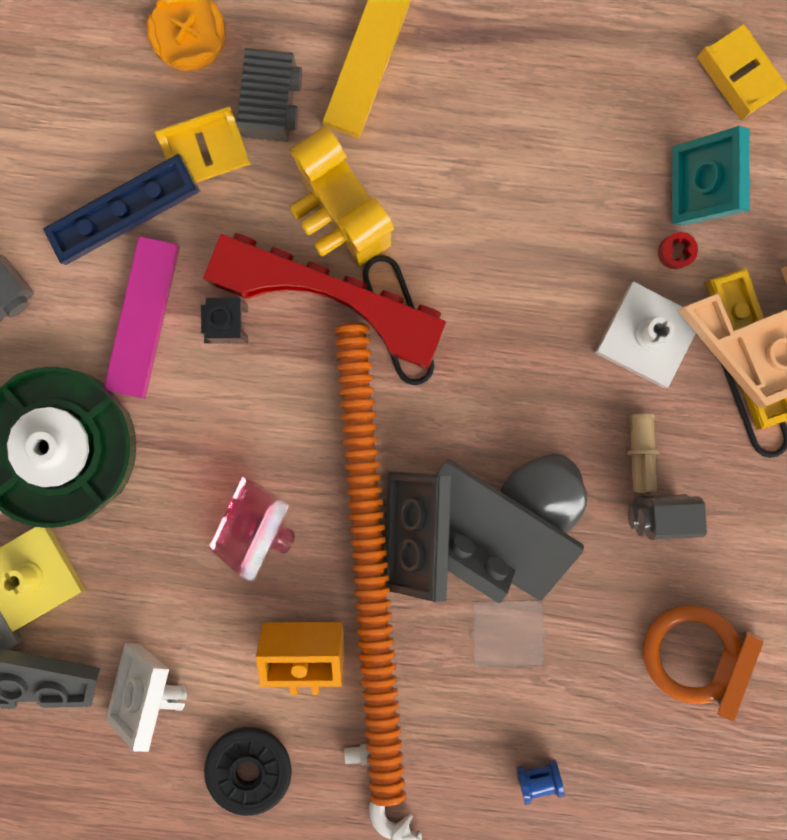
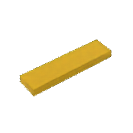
[322,0,412,139]
[705,268,787,430]

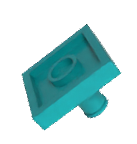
[672,126,751,226]

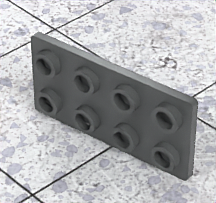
[436,459,584,604]

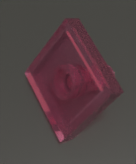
[209,477,295,581]

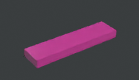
[104,236,180,399]

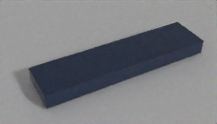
[43,153,201,265]

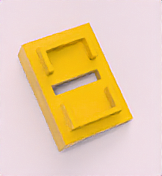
[697,24,787,120]
[154,106,251,183]

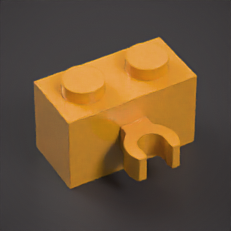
[256,622,345,695]

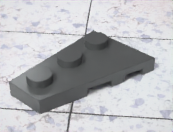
[0,648,100,709]

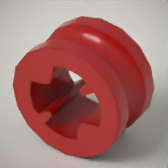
[658,232,698,270]

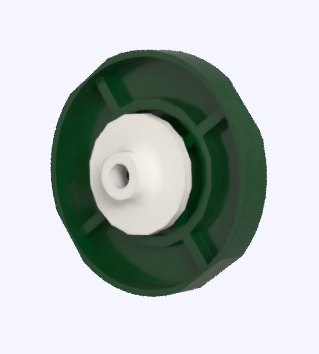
[0,367,136,528]

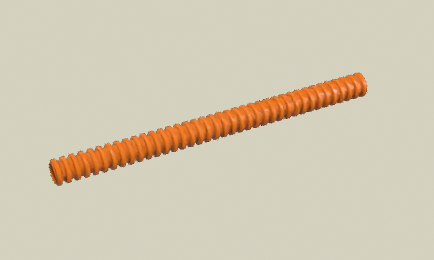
[334,323,406,807]

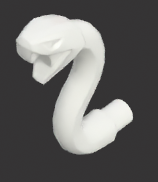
[344,744,422,840]

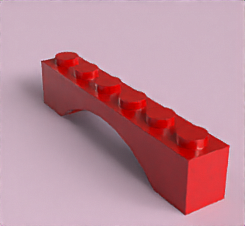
[203,233,446,370]

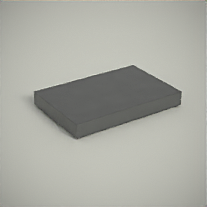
[384,472,451,602]

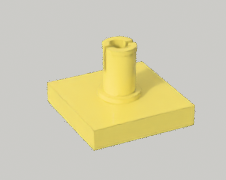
[0,527,86,632]

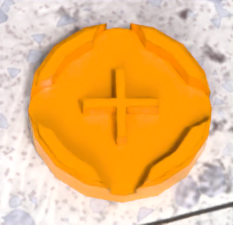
[147,0,226,71]

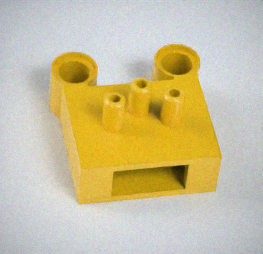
[289,125,394,267]

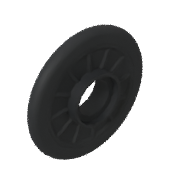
[204,727,292,816]

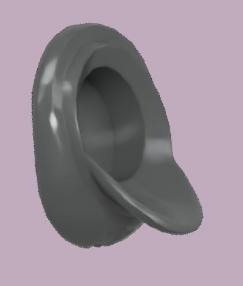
[500,454,587,534]

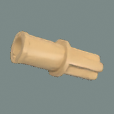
[627,414,660,494]

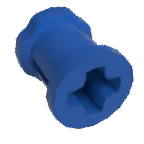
[516,759,565,805]

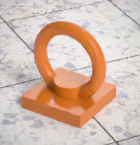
[643,605,764,722]

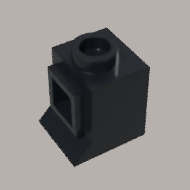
[201,298,248,344]

